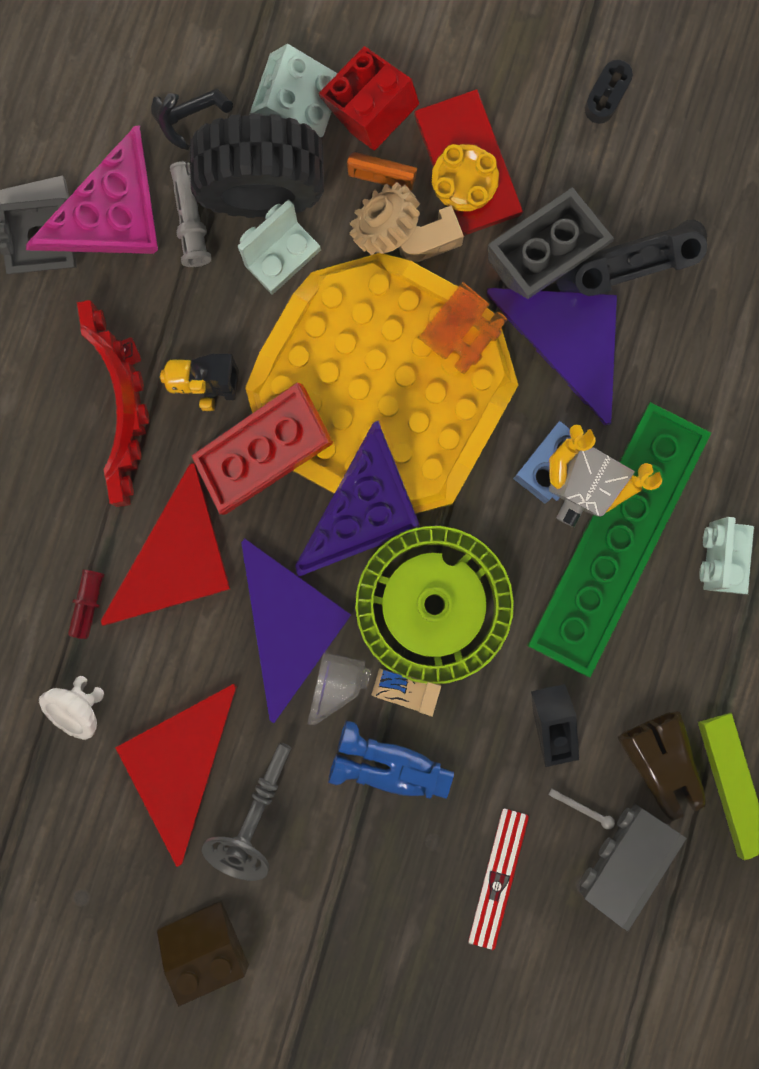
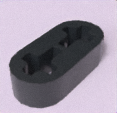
[585,60,633,124]

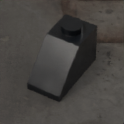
[531,684,579,767]

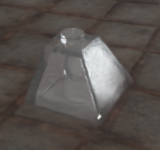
[307,652,371,726]

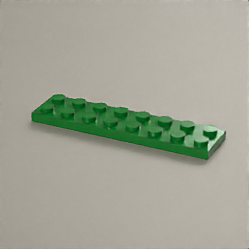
[527,402,711,678]

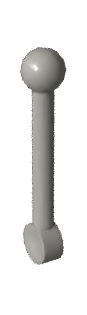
[548,788,615,830]

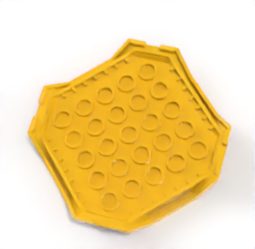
[245,253,518,514]

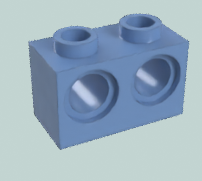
[513,421,571,504]

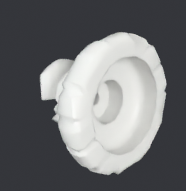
[39,676,104,740]

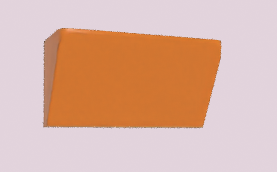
[347,152,417,191]

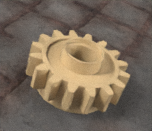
[349,182,420,255]

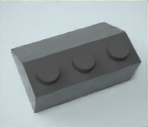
[488,187,614,299]
[579,803,687,931]

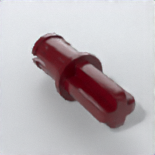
[68,569,105,640]

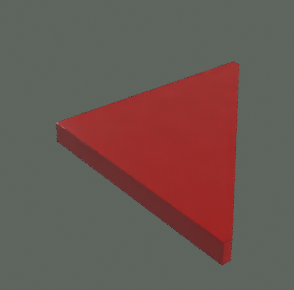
[101,463,231,626]
[115,683,237,867]

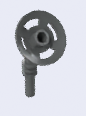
[202,742,292,881]

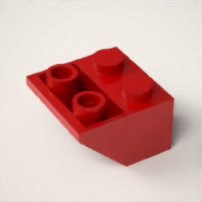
[318,46,420,151]

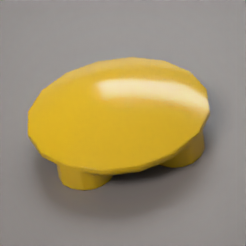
[432,144,499,212]

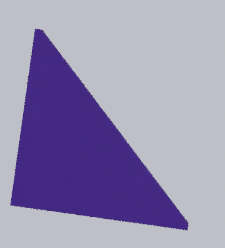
[486,288,617,425]
[295,421,420,577]
[241,538,351,723]

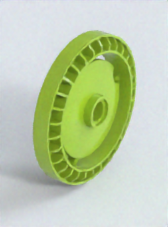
[355,526,514,684]

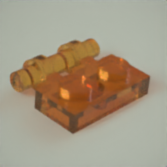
[418,282,507,374]

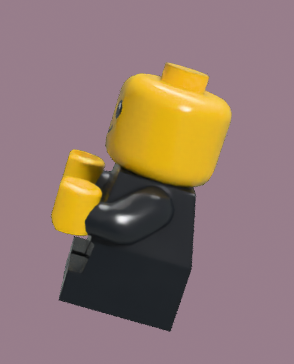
[160,354,239,411]

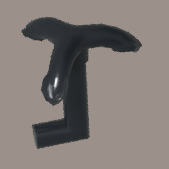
[151,89,233,151]

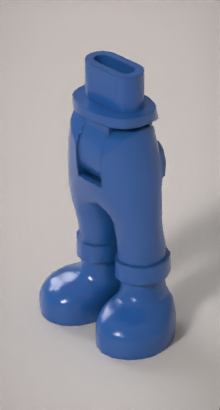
[328,720,454,799]

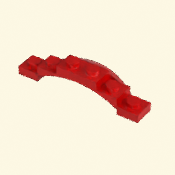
[77,300,149,507]

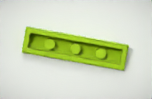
[698,713,759,861]

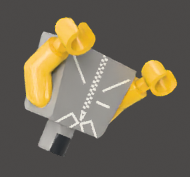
[549,425,662,528]

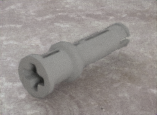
[170,161,211,267]

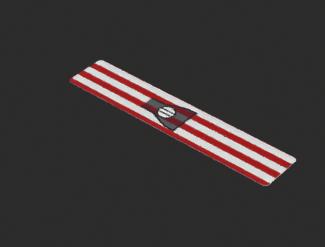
[468,809,529,950]

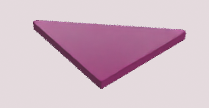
[26,126,158,254]

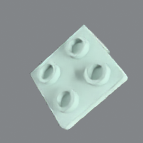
[249,44,338,137]
[238,200,321,295]
[700,517,754,594]

